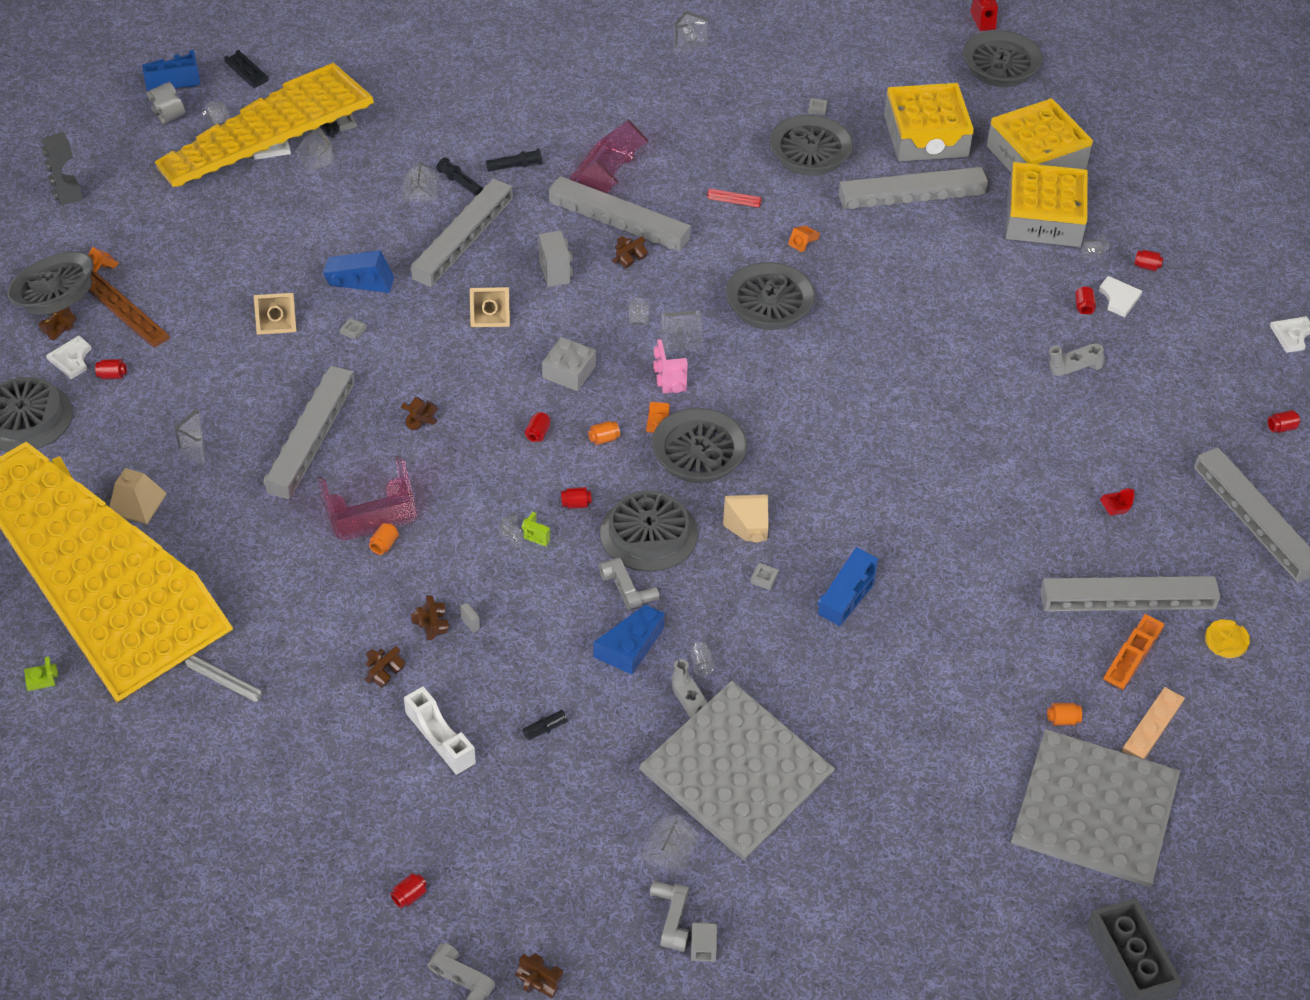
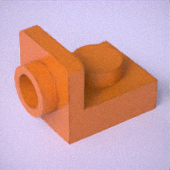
[788,225,820,252]
[88,247,119,272]
[646,402,670,433]

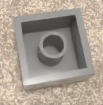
[539,231,573,287]
[542,337,596,391]

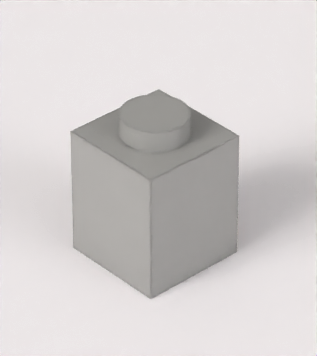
[691,922,717,962]

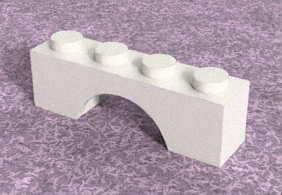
[404,687,476,775]

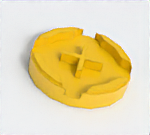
[1205,619,1250,658]

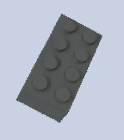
[1087,898,1182,1000]

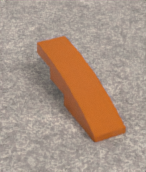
[1103,614,1165,690]

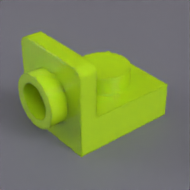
[521,512,550,547]
[24,656,58,691]

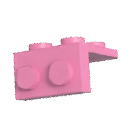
[653,339,688,393]

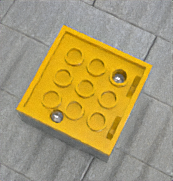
[884,83,973,162]
[987,98,1093,172]
[1006,162,1088,247]

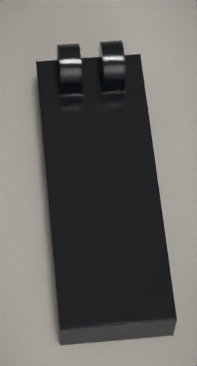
[224,49,268,88]

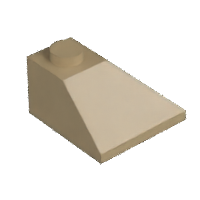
[470,287,510,327]
[254,293,297,335]
[110,468,167,525]
[723,495,768,543]

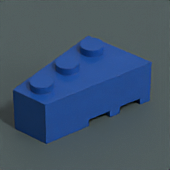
[142,49,200,92]
[323,250,395,293]
[817,547,878,626]
[593,605,665,675]

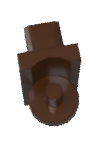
[612,236,648,269]
[39,306,77,341]
[401,396,438,430]
[411,595,449,640]
[364,646,406,688]
[515,953,563,998]

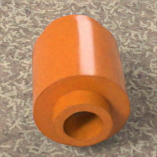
[588,421,620,445]
[369,523,399,555]
[1047,703,1082,726]

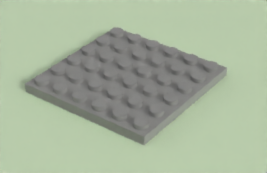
[639,681,835,861]
[1011,729,1180,888]

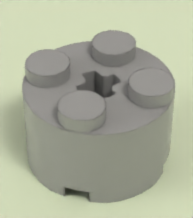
[146,82,185,125]

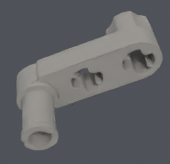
[1049,344,1105,376]
[598,557,660,610]
[672,659,708,718]
[650,880,690,952]
[427,943,495,1000]

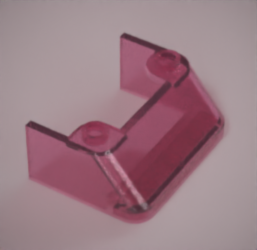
[569,119,649,194]
[317,456,417,540]

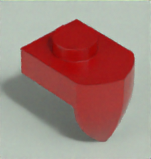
[1100,488,1135,516]

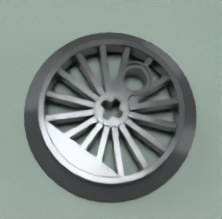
[963,30,1043,87]
[770,115,853,176]
[7,251,93,315]
[726,262,815,330]
[0,377,73,452]
[652,408,747,483]
[600,491,698,572]

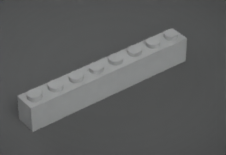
[838,167,988,209]
[549,176,691,252]
[411,179,513,287]
[264,366,355,499]
[1194,447,1310,583]
[1040,576,1220,611]

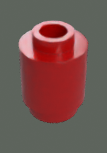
[1134,249,1164,271]
[1075,286,1096,314]
[95,359,127,380]
[1268,410,1300,433]
[525,412,551,442]
[561,487,592,509]
[390,873,427,909]

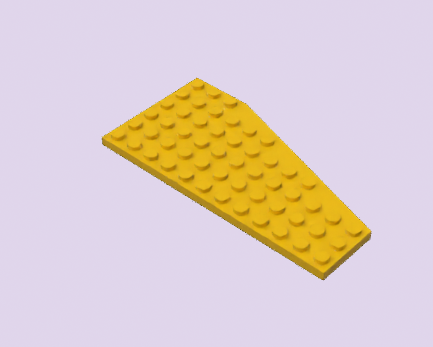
[155,62,374,187]
[0,442,233,703]

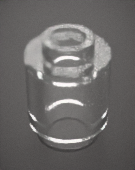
[689,642,715,677]

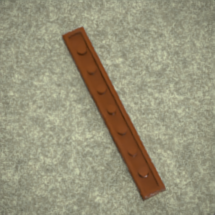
[88,271,170,348]

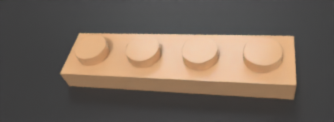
[1122,687,1185,759]

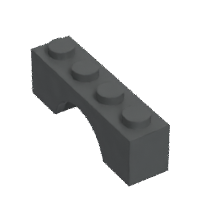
[41,132,83,206]

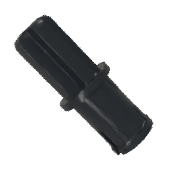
[323,120,338,138]
[523,709,568,740]

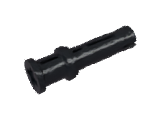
[486,148,542,172]
[436,157,483,196]

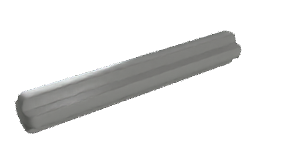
[185,655,263,702]

